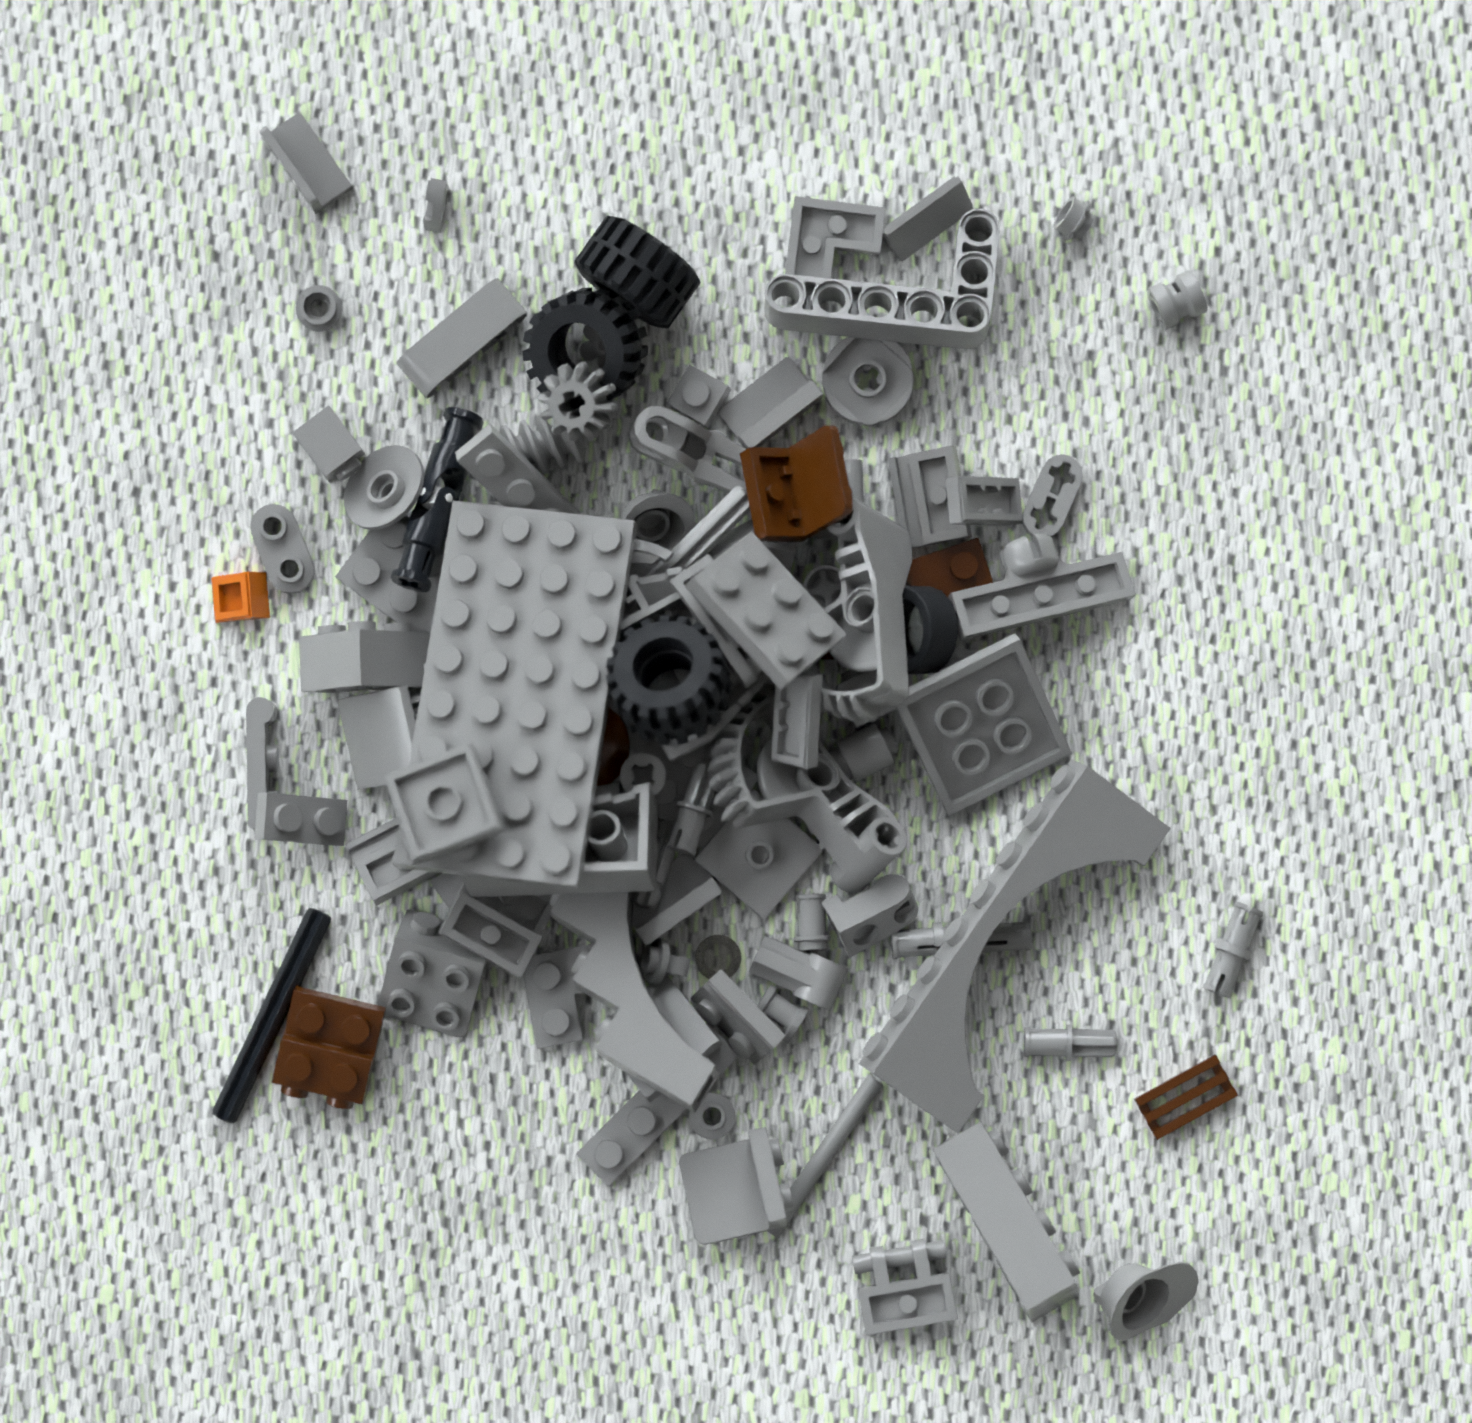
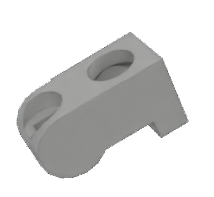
[821,874,918,957]

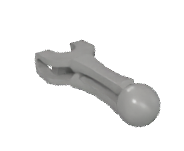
[629,406,834,539]

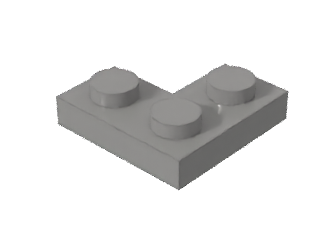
[785,196,886,278]
[523,944,594,1049]

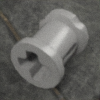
[757,985,810,1044]

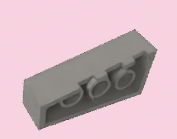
[460,782,658,897]

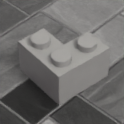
[299,621,430,693]

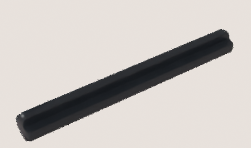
[212,908,331,1123]

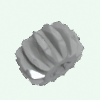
[537,362,618,442]

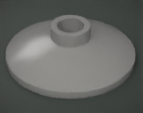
[344,445,424,530]

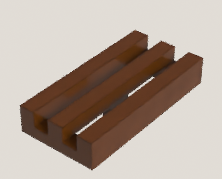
[1134,1054,1238,1140]

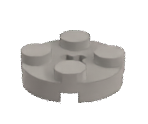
[822,337,914,427]

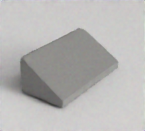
[882,176,973,262]

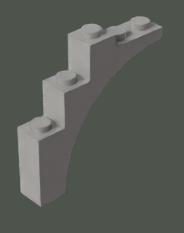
[549,821,720,1113]

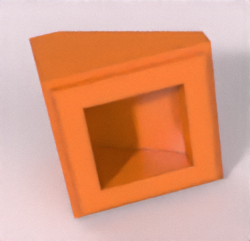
[211,571,270,623]

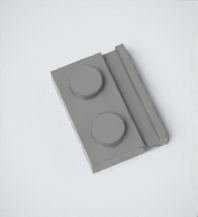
[888,445,972,548]
[345,817,441,906]
[690,969,786,1065]

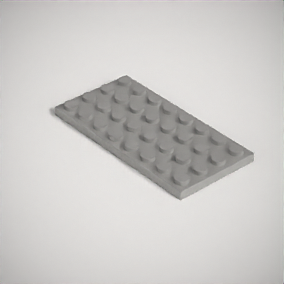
[392,501,637,890]

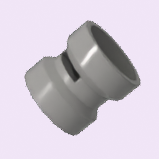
[1147,270,1208,330]
[803,565,841,609]

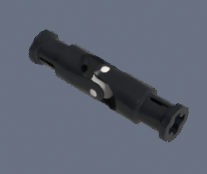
[391,407,484,592]

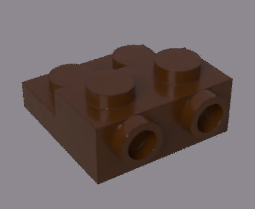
[271,986,387,1109]

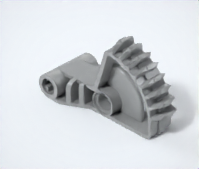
[806,497,912,722]
[707,693,907,893]

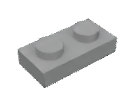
[254,792,347,846]

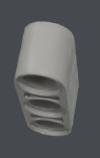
[396,278,528,399]

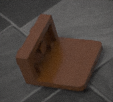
[740,425,853,542]

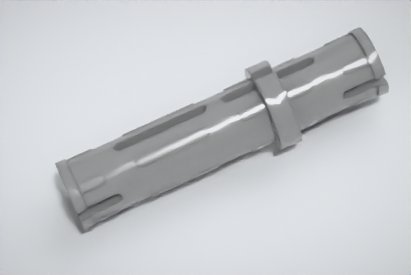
[890,920,1032,959]

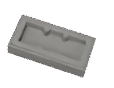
[946,476,1023,526]
[771,671,822,769]

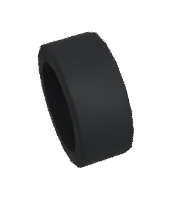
[902,586,958,674]

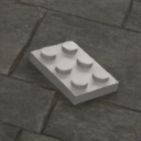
[686,532,847,690]

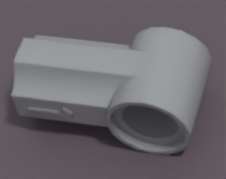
[749,936,848,1011]

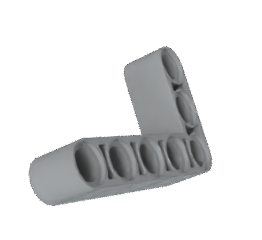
[764,208,1000,349]

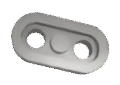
[250,504,315,594]

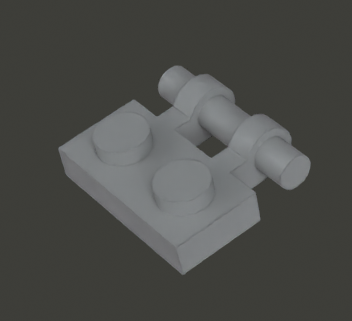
[852,1239,958,1336]

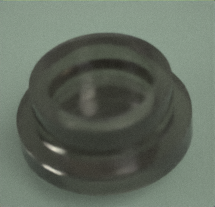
[695,935,741,979]

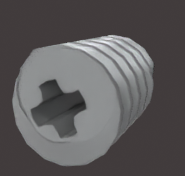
[501,416,587,474]

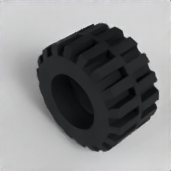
[574,215,701,329]
[522,287,648,409]
[606,615,732,746]

